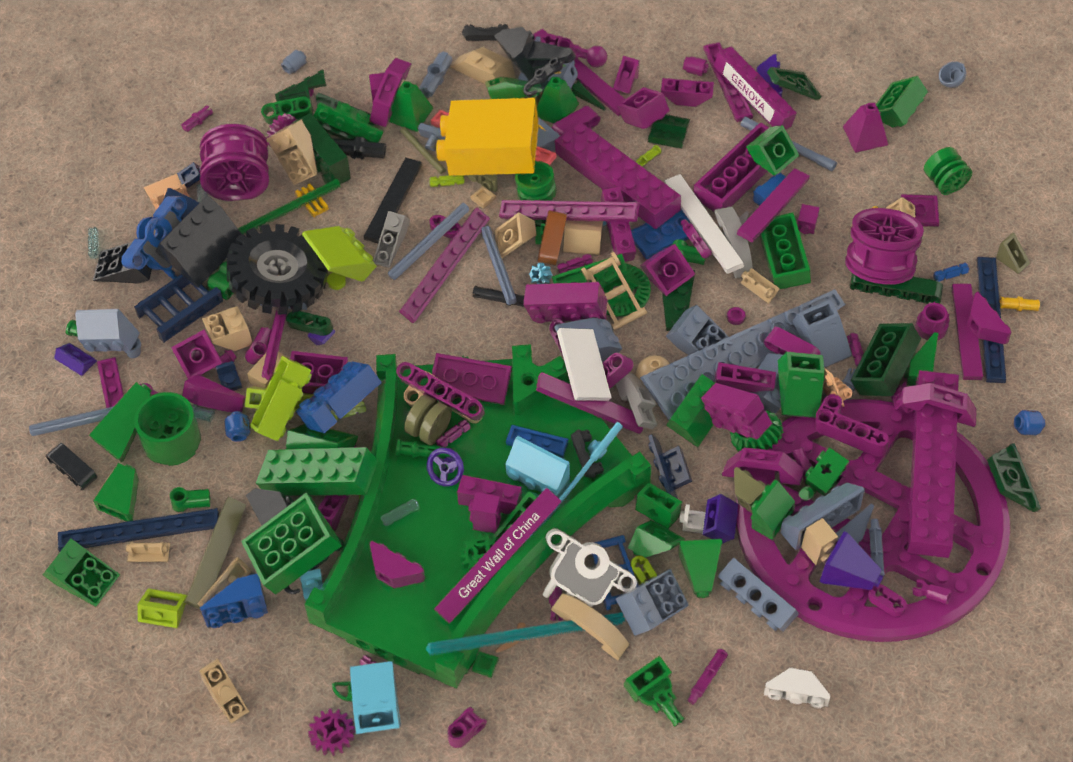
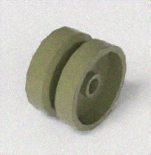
[405,394,452,445]

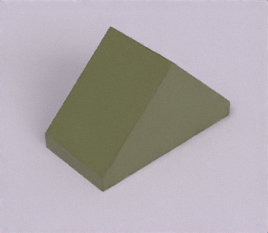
[996,233,1030,274]

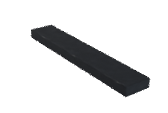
[364,157,422,244]

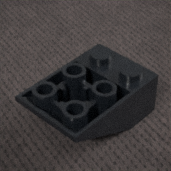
[93,242,152,284]

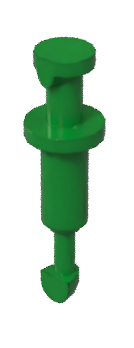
[799,486,816,500]

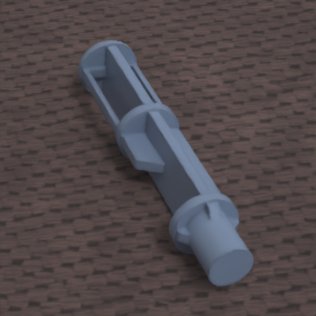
[869,519,885,576]

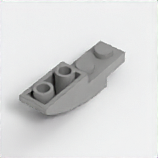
[616,372,657,429]

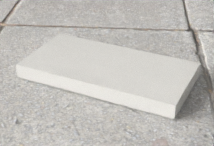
[557,328,612,401]

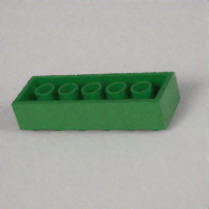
[256,447,378,496]

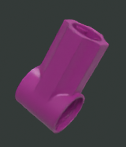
[245,327,271,365]

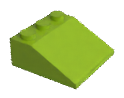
[302,226,377,282]

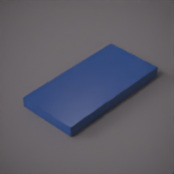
[631,209,699,260]

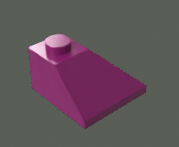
[640,244,695,296]
[171,329,223,379]

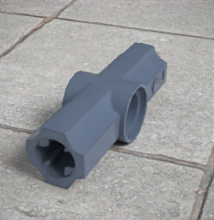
[419,51,453,98]

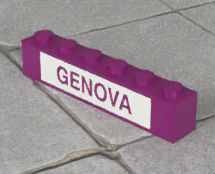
[714,46,797,130]

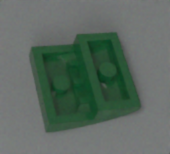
[648,114,690,149]

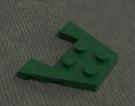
[275,69,327,122]

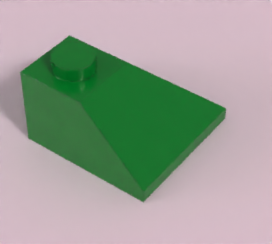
[628,520,686,558]

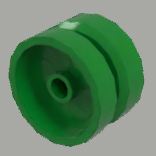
[515,161,557,201]

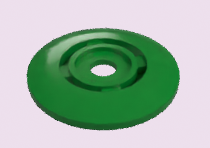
[603,263,651,317]

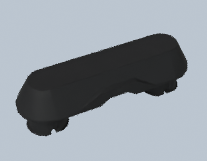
[462,24,509,41]
[571,429,604,479]

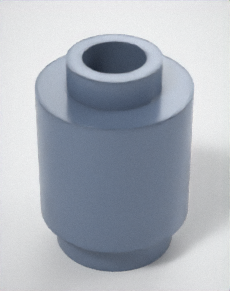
[281,50,306,74]

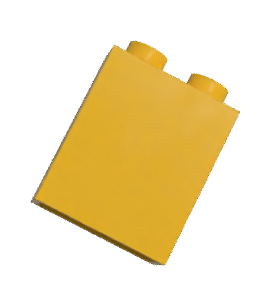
[436,98,539,176]

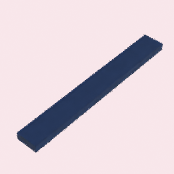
[976,257,1006,383]
[58,508,219,552]

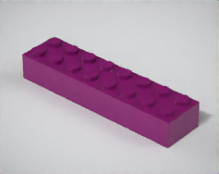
[555,122,681,229]

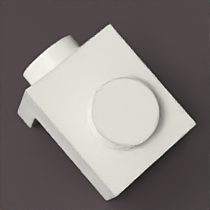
[679,504,706,534]

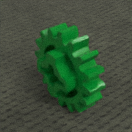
[460,533,501,572]

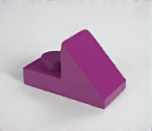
[613,56,640,94]

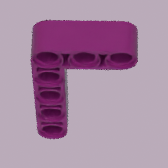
[549,319,633,389]

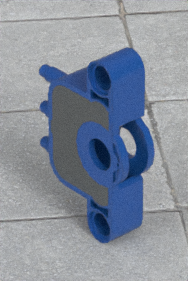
[121,196,187,279]

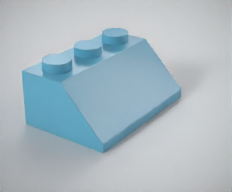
[506,436,570,498]

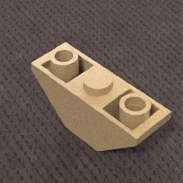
[199,659,249,723]

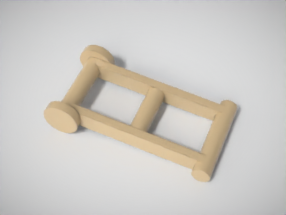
[581,252,647,331]

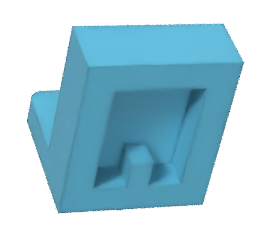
[300,569,323,600]

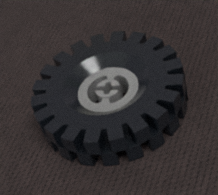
[226,224,328,315]

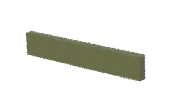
[184,496,246,610]

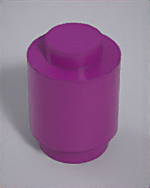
[683,56,709,77]

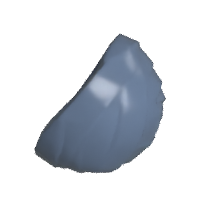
[939,62,966,88]

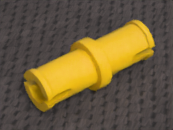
[1000,296,1040,312]

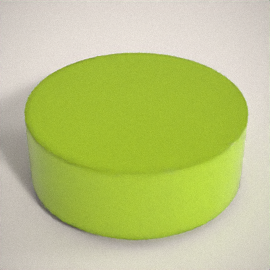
[327,273,346,290]

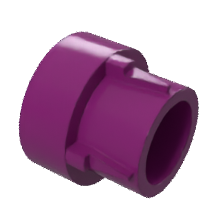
[915,302,950,340]

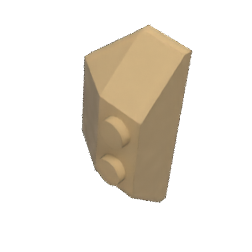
[451,47,516,84]

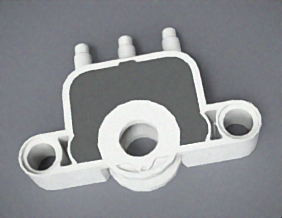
[543,529,637,607]

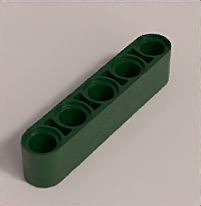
[850,273,943,304]

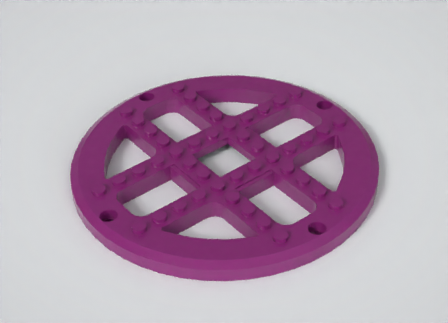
[736,399,1010,642]

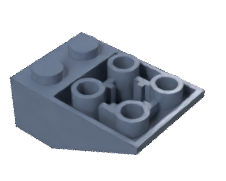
[792,299,852,368]
[666,305,729,355]
[615,569,689,636]

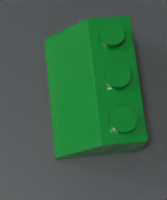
[876,76,928,128]
[666,374,715,447]
[286,424,358,449]

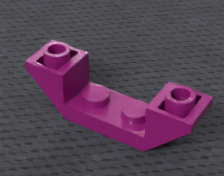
[370,57,412,128]
[901,383,977,427]
[722,448,805,485]

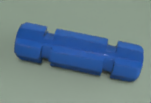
[933,263,970,282]

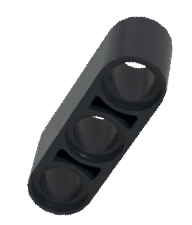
[45,443,98,491]

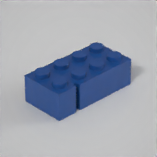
[296,362,382,433]

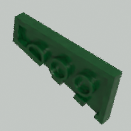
[662,270,695,331]

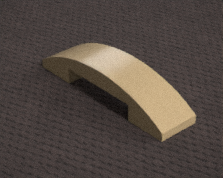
[551,594,629,660]

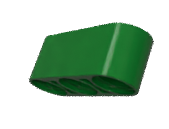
[261,97,313,125]

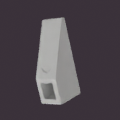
[373,211,410,268]

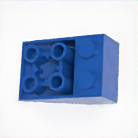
[200,574,268,628]

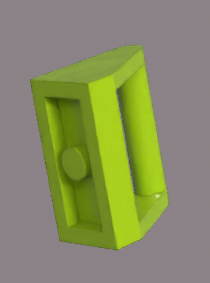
[137,588,187,628]

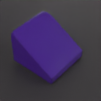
[308,329,335,346]

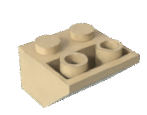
[202,306,252,351]

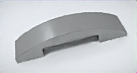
[715,207,753,279]

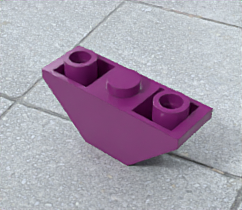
[661,78,714,107]
[967,292,1012,344]
[370,541,425,588]

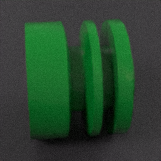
[923,147,973,195]

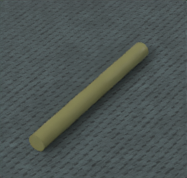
[400,127,446,174]

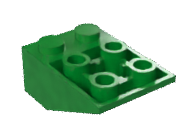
[485,76,543,99]
[778,352,825,418]
[43,539,120,607]

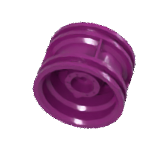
[200,124,269,201]
[845,208,924,284]

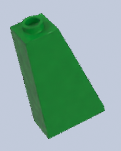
[89,382,152,463]

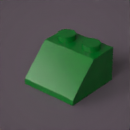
[746,125,800,175]

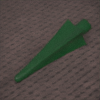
[571,80,606,111]

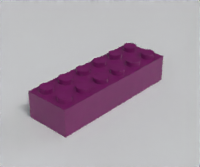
[693,122,769,212]

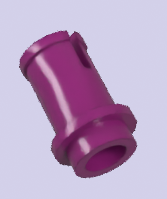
[215,349,237,369]

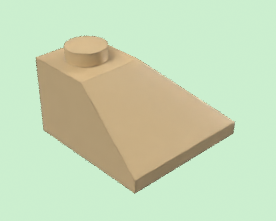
[494,213,536,258]

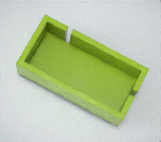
[250,356,311,441]

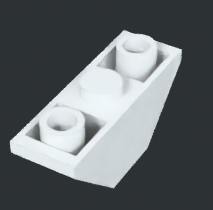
[764,668,830,708]

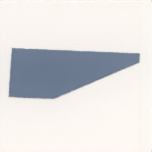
[836,504,874,543]

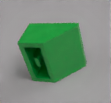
[751,480,795,540]

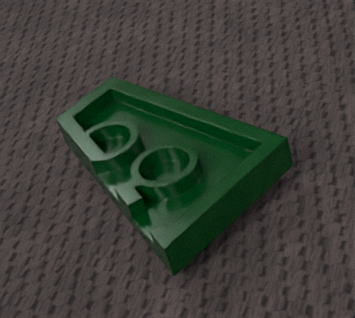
[767,67,822,100]

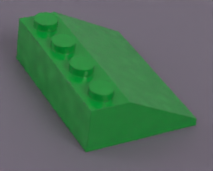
[241,493,342,595]

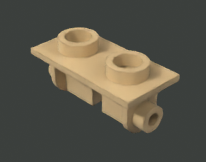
[741,268,780,304]
[126,542,170,562]

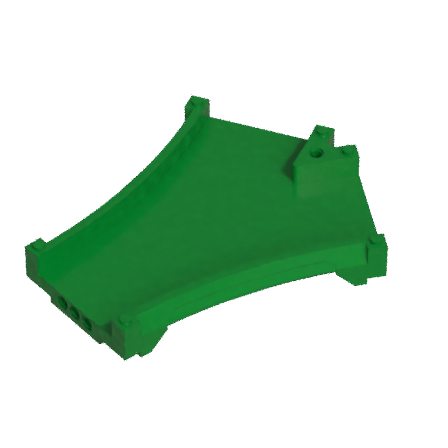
[304,344,652,689]

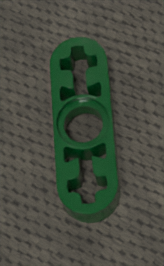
[286,311,334,336]

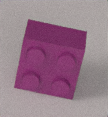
[617,87,670,129]

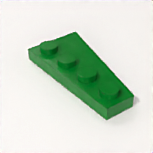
[552,254,628,288]

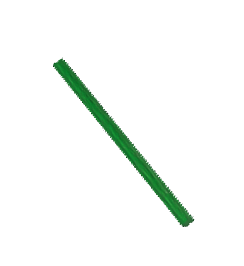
[238,179,341,235]

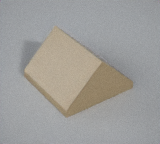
[563,220,603,255]

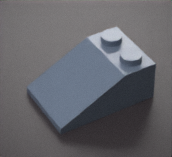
[554,318,622,362]

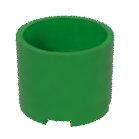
[134,392,201,466]

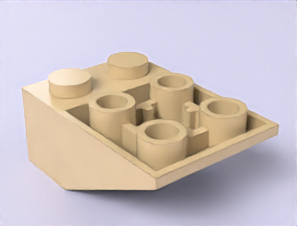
[267,120,317,185]

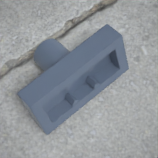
[418,123,446,151]

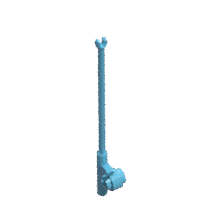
[522,422,623,545]

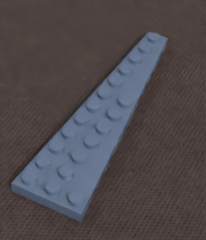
[640,289,845,420]

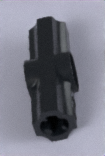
[333,137,386,160]

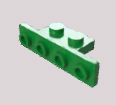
[313,101,383,143]

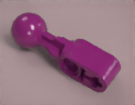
[540,33,608,68]

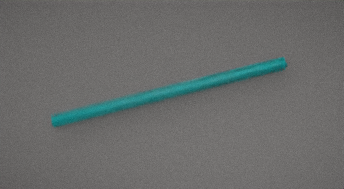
[426,612,625,656]

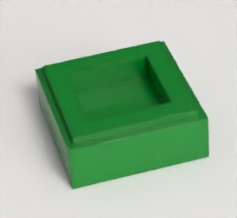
[472,651,499,678]

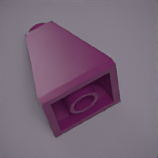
[843,102,888,153]

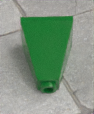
[537,76,579,124]
[389,81,434,132]
[678,539,722,598]

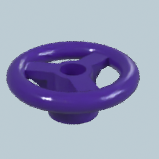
[427,448,464,487]

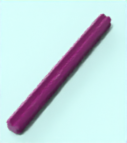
[261,310,287,380]

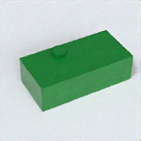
[759,212,811,289]

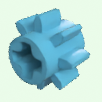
[529,263,553,284]

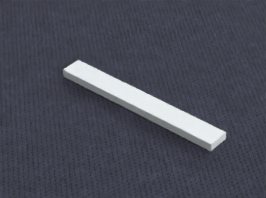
[664,174,744,274]

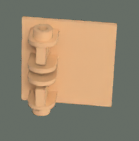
[144,174,190,210]
[823,367,852,407]

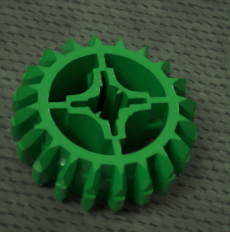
[730,410,784,452]

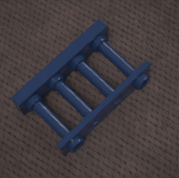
[134,274,223,343]

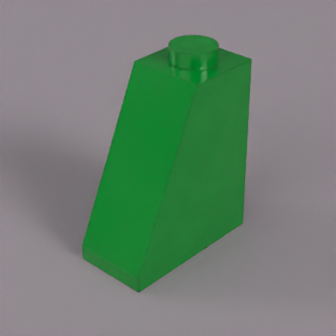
[93,463,139,522]

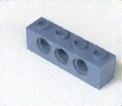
[718,557,799,632]

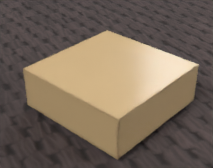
[471,186,496,209]

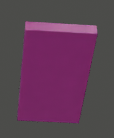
[432,353,512,405]

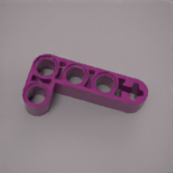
[815,394,889,457]

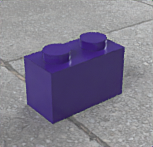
[703,494,738,544]

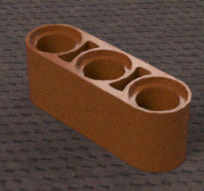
[537,210,567,266]

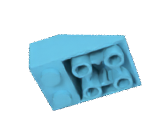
[350,661,401,734]

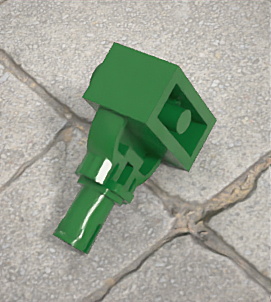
[623,655,685,727]

